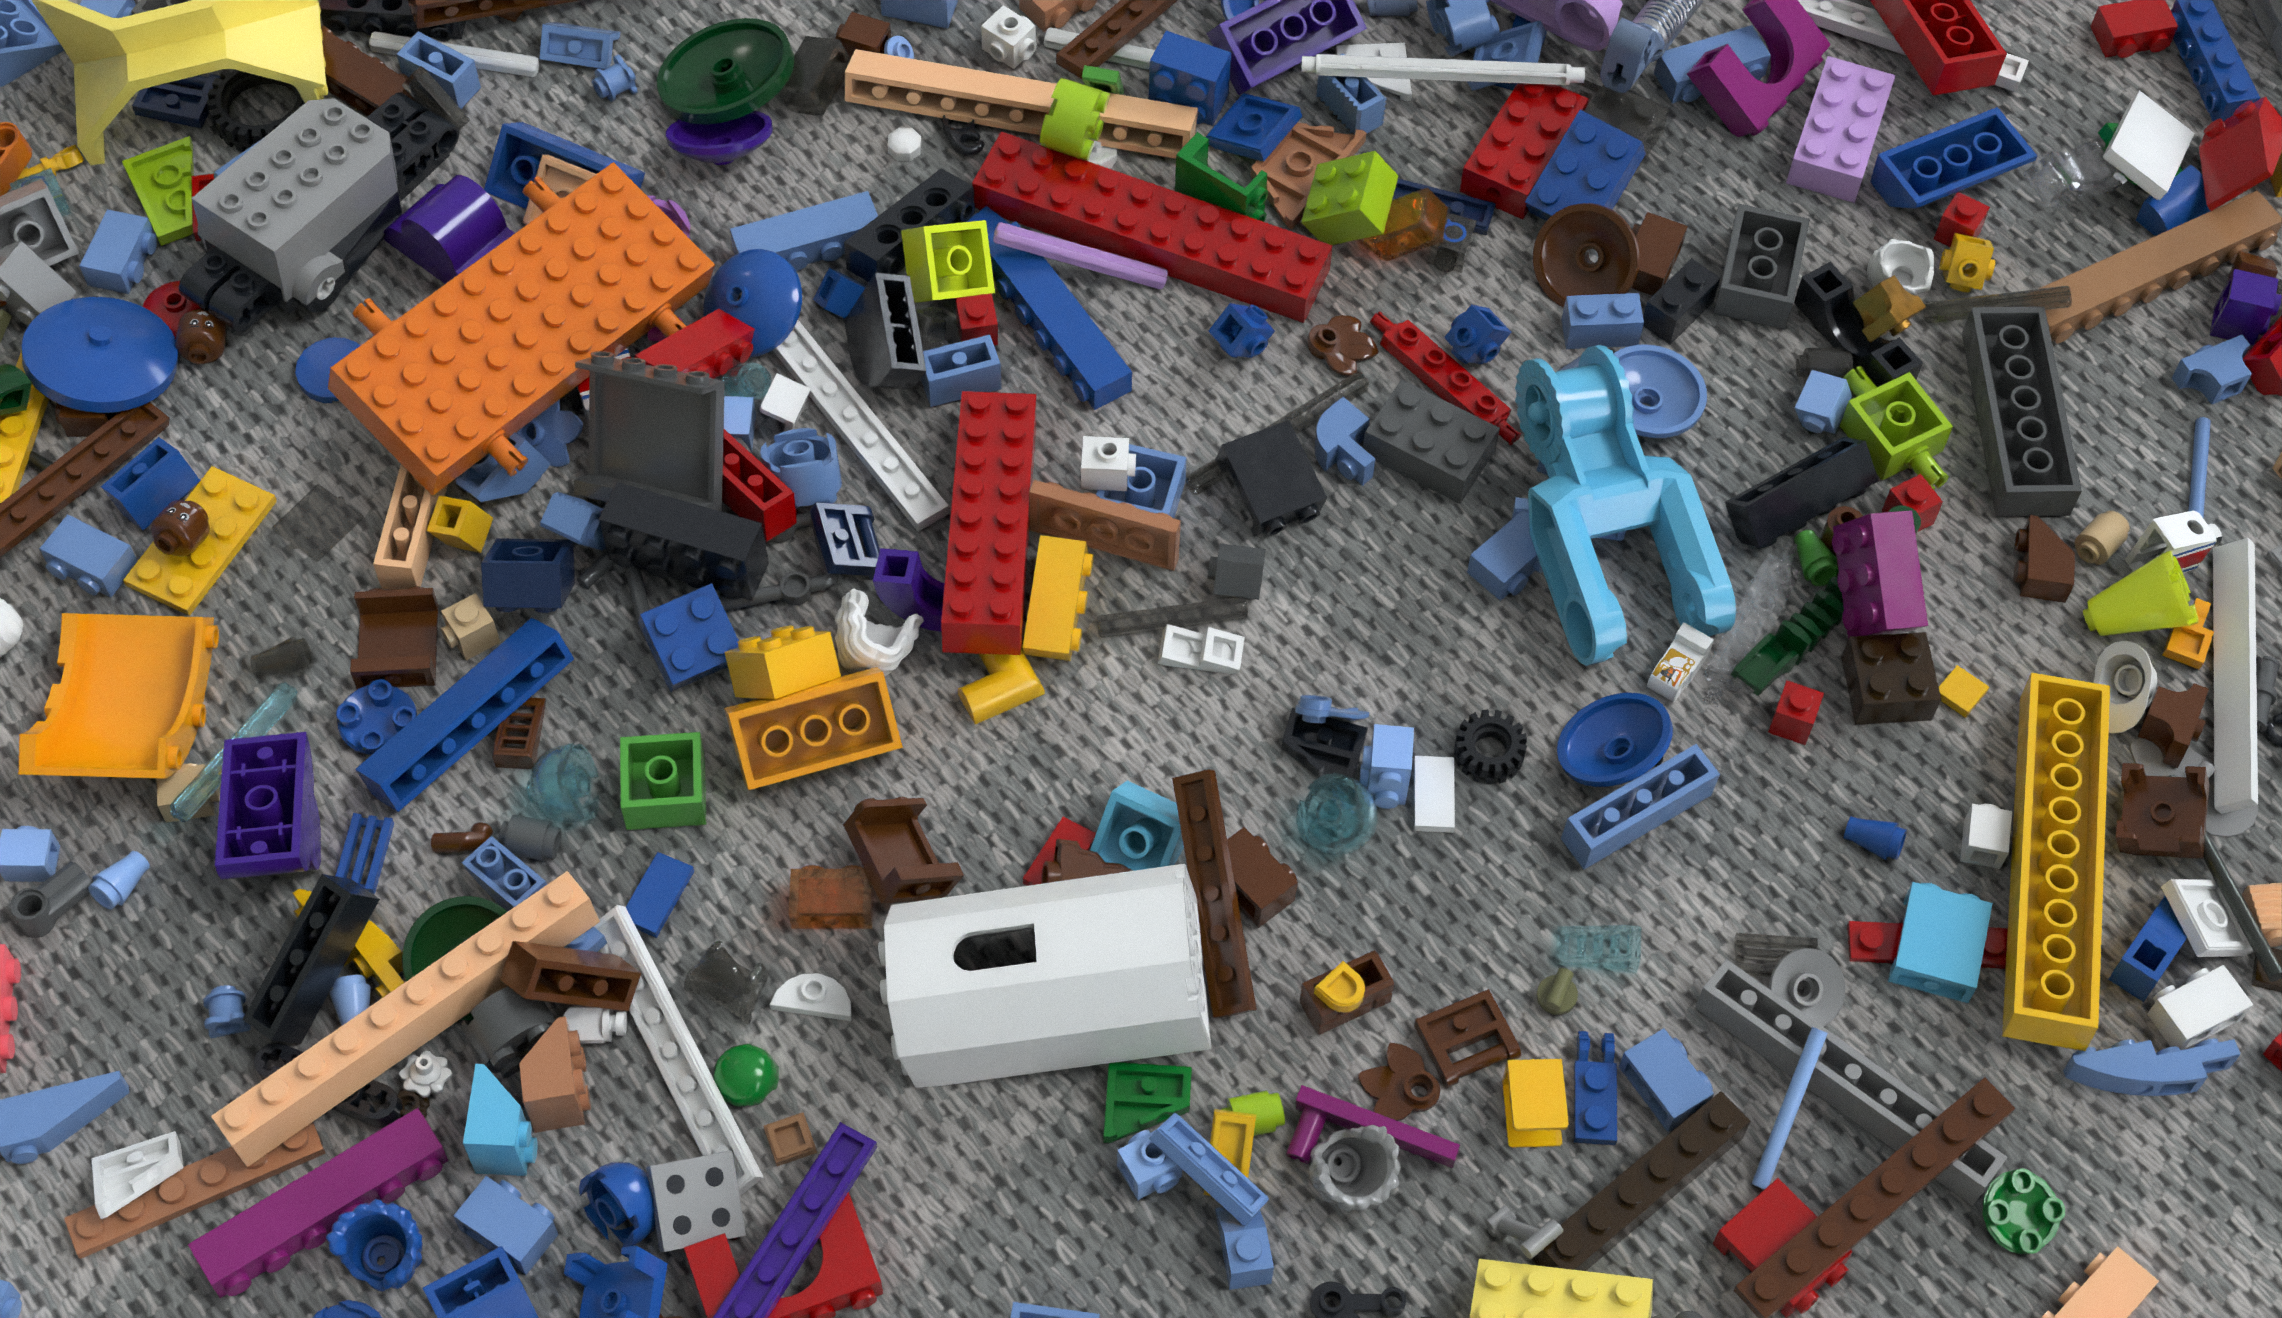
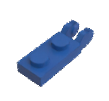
[1574,1031,1617,1145]

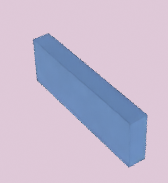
[1149,1113,1269,1226]

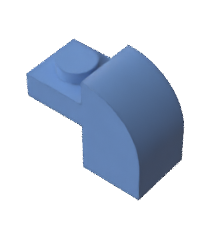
[1314,397,1375,486]

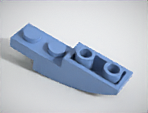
[461,836,607,952]
[2063,1038,2240,1096]

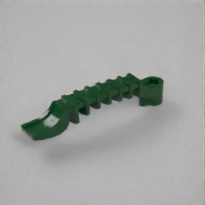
[1731,505,1921,696]

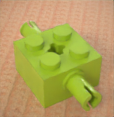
[1840,366,1953,490]

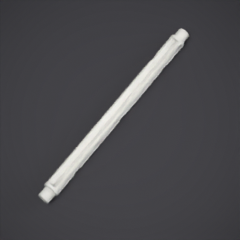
[1301,54,1585,85]

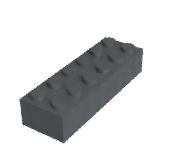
[1962,307,2082,517]

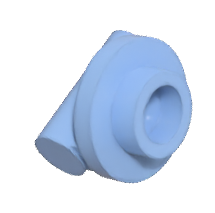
[884,36,914,59]

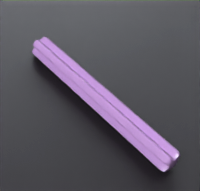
[993,222,1168,289]

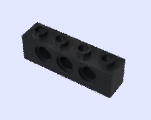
[320,0,466,41]
[844,168,975,282]

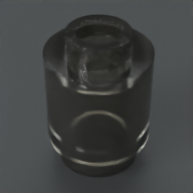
[1796,348,1853,384]

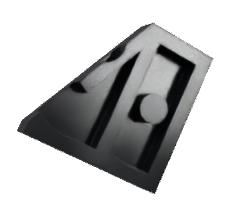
[1281,708,1368,799]

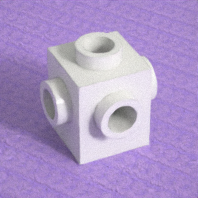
[981,5,1037,69]

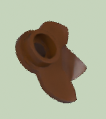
[1307,315,1379,377]
[1358,1043,1440,1121]

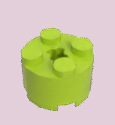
[1039,78,1110,161]

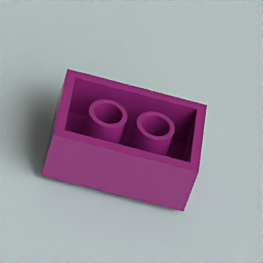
[1832,510,1928,640]

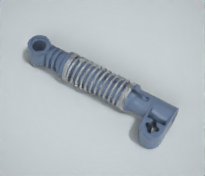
[1600,0,1704,93]

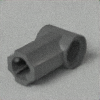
[10,861,93,938]

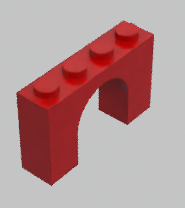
[684,1192,883,1318]

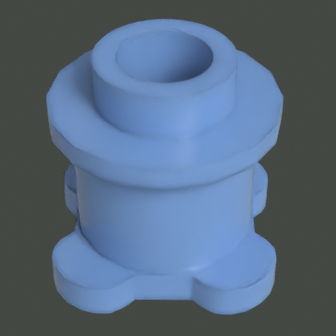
[592,55,638,102]
[203,985,251,1038]

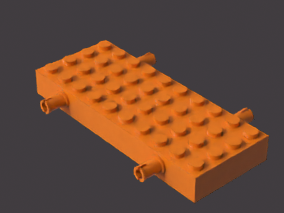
[328,162,715,496]

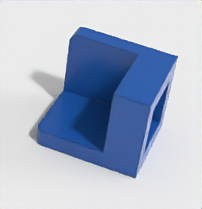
[813,267,866,318]

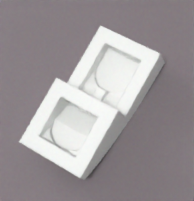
[1157,624,1245,674]

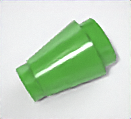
[1794,530,1839,586]

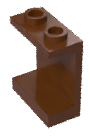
[350,586,439,689]

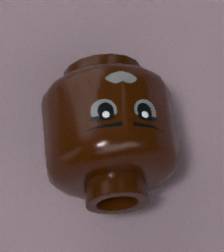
[175,309,227,364]
[150,500,210,557]

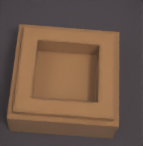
[763,1112,817,1166]

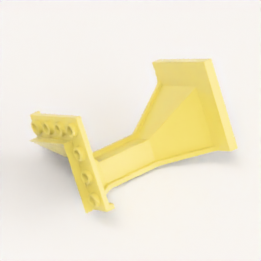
[32,0,328,165]

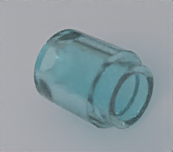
[722,363,772,400]

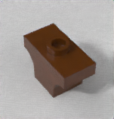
[2137,683,2209,768]

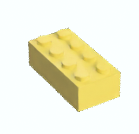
[1470,1259,1653,1318]

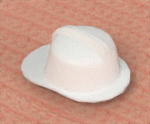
[2093,641,2157,734]

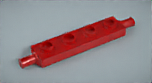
[1370,311,1521,446]

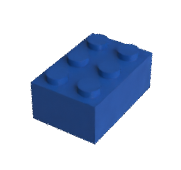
[1525,110,1646,221]

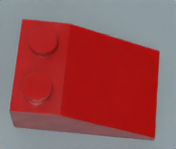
[2199,96,2282,211]

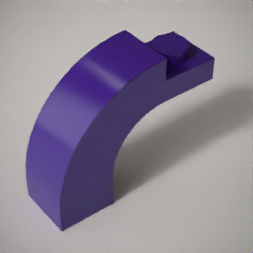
[873,548,945,632]

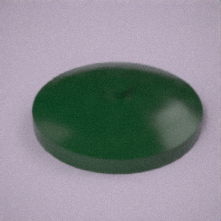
[657,18,794,125]

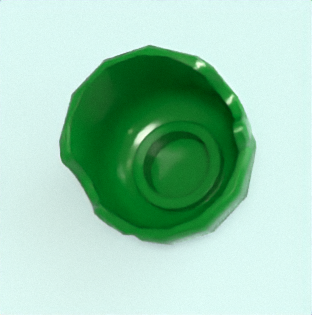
[713,1044,779,1107]

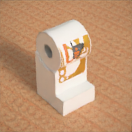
[1646,622,1714,702]

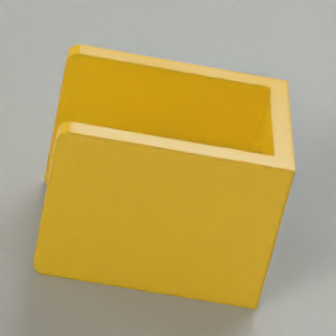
[1502,1059,1569,1148]

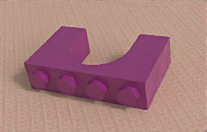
[1687,0,1831,137]

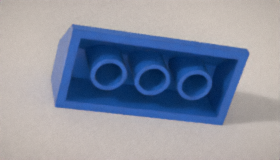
[1870,107,2037,209]
[484,122,645,209]

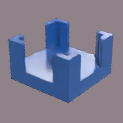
[564,1246,668,1318]

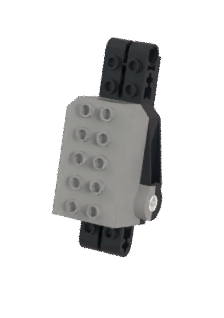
[179,92,459,332]

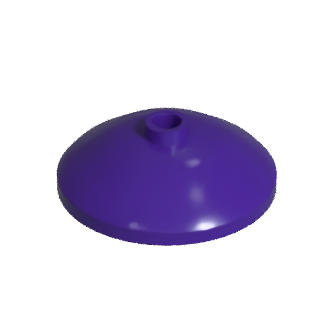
[666,110,773,165]

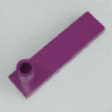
[1286,1085,1460,1168]

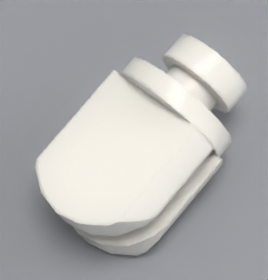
[563,1005,627,1044]

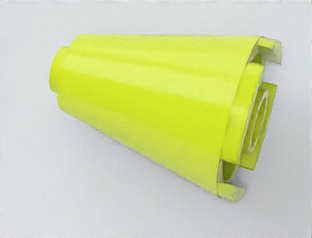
[2083,550,2199,636]

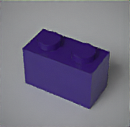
[2209,269,2282,346]

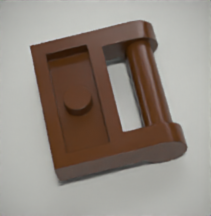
[1414,989,1521,1088]

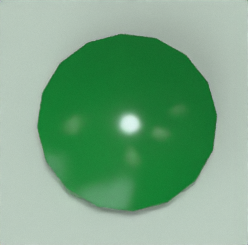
[1982,1168,2066,1255]

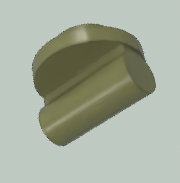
[1537,968,1578,1015]

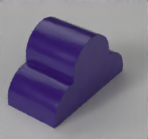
[383,175,515,284]
[215,732,321,880]

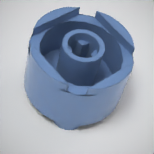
[1426,0,1500,56]
[760,428,842,509]

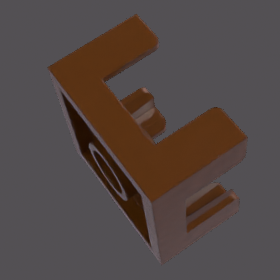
[2116,763,2209,859]

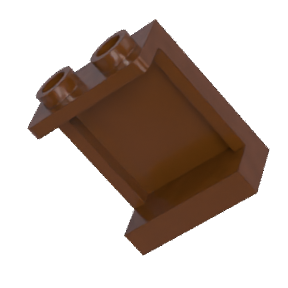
[843,797,964,904]

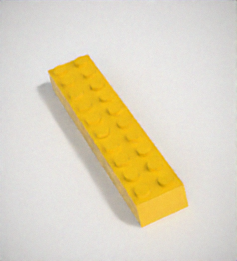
[2002,673,2110,1051]

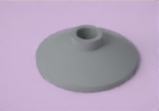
[1769,948,1845,1027]

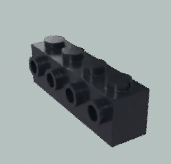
[1725,437,1879,548]
[242,874,380,1044]

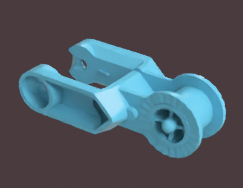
[1515,345,1736,666]

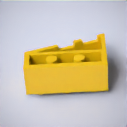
[1022,535,1094,661]

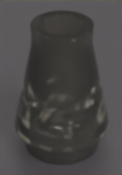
[250,637,313,678]

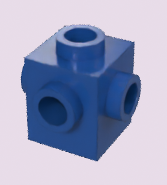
[1208,303,1275,358]
[1444,304,1512,364]

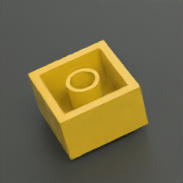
[724,625,841,700]

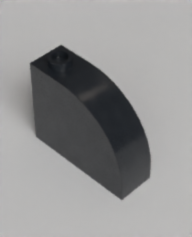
[844,273,926,390]

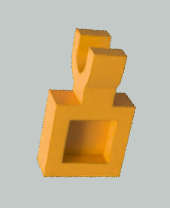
[2162,598,2214,669]

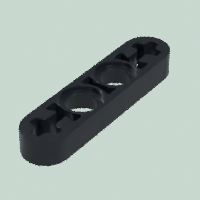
[254,1042,403,1128]

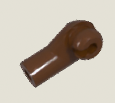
[431,822,493,853]

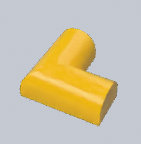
[958,649,1045,724]

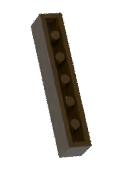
[1532,1091,1751,1271]

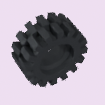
[1454,709,1527,785]

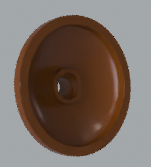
[1533,203,1640,308]

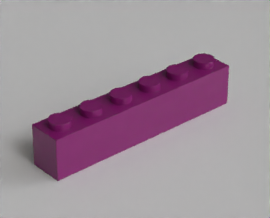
[188,1108,449,1298]

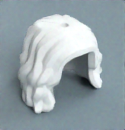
[835,588,924,676]

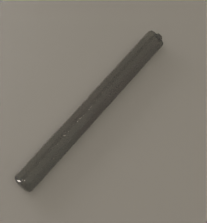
[1185,372,1369,495]

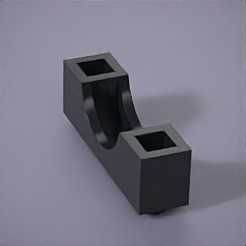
[1794,261,1923,387]

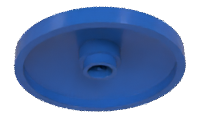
[22,297,178,413]

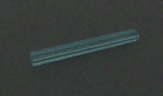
[170,682,298,822]

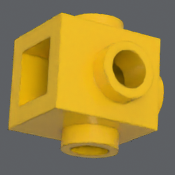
[1939,233,1995,292]

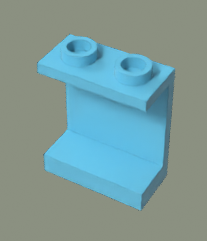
[1888,882,1993,1003]

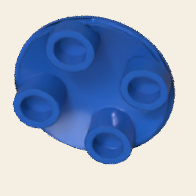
[336,679,417,755]

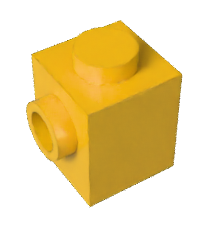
[426,495,493,553]

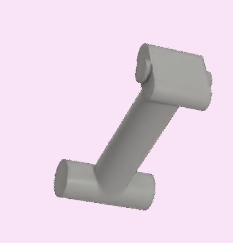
[1485,1205,1563,1259]

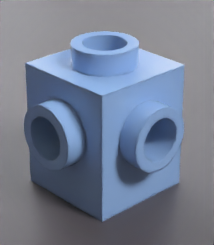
[1117,1129,1182,1200]

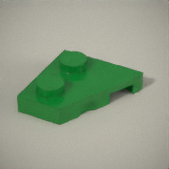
[1103,1062,1192,1143]

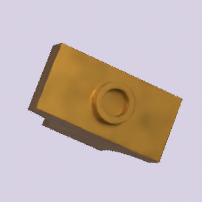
[1853,275,1926,342]

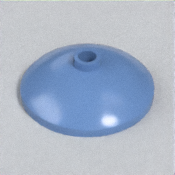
[1613,345,1707,438]

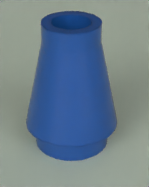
[1844,816,1907,860]

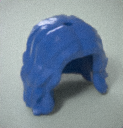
[326,1199,423,1292]

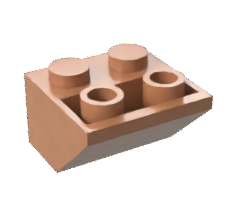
[519,1016,591,1133]

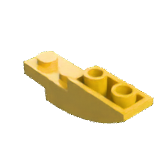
[292,889,405,999]

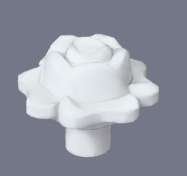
[399,1051,452,1098]

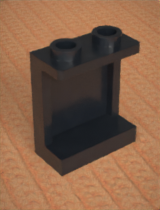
[1215,420,1327,537]

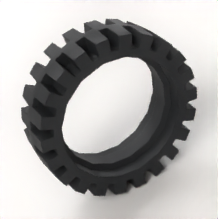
[207,69,305,152]

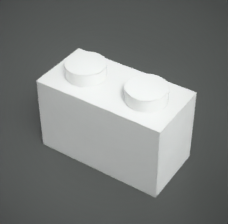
[2147,965,2253,1050]

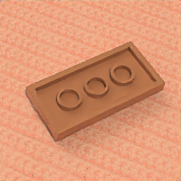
[1029,480,1181,571]

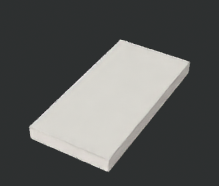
[2103,90,2195,201]

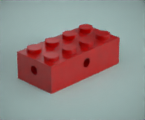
[1459,83,1589,220]

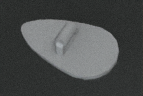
[2130,738,2258,837]

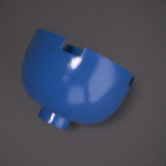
[579,1162,656,1250]

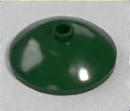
[402,896,508,1020]

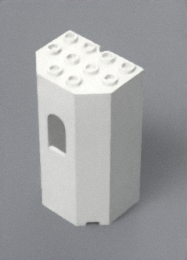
[878,864,1211,1088]

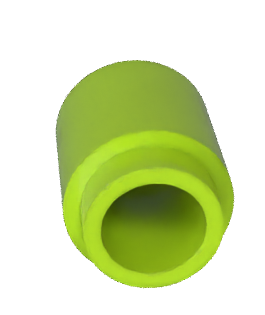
[1221,1090,1285,1136]

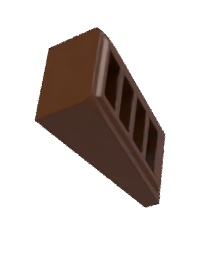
[492,697,546,770]

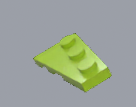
[122,136,194,246]

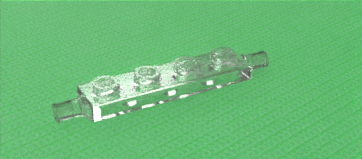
[1703,541,1801,708]

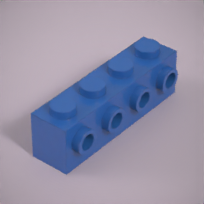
[2171,0,2260,122]

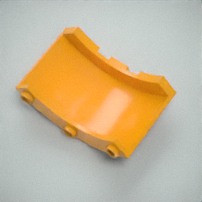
[18,613,219,779]

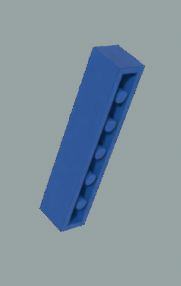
[988,221,1132,410]
[355,618,574,812]

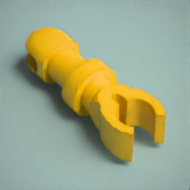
[17,145,84,188]

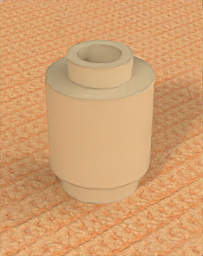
[2075,511,2130,565]

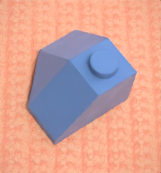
[456,432,551,502]

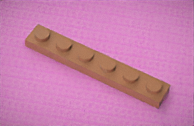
[64,1122,326,1259]

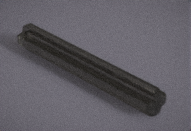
[1923,286,2072,323]
[1096,597,1248,638]

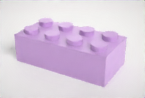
[1786,56,1896,203]

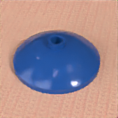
[703,249,802,357]
[1557,693,1673,787]

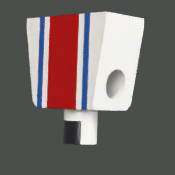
[2125,511,2222,573]

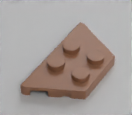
[1251,122,1367,229]

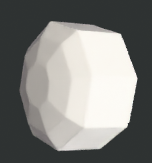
[887,127,921,161]

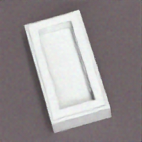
[1414,756,1455,833]

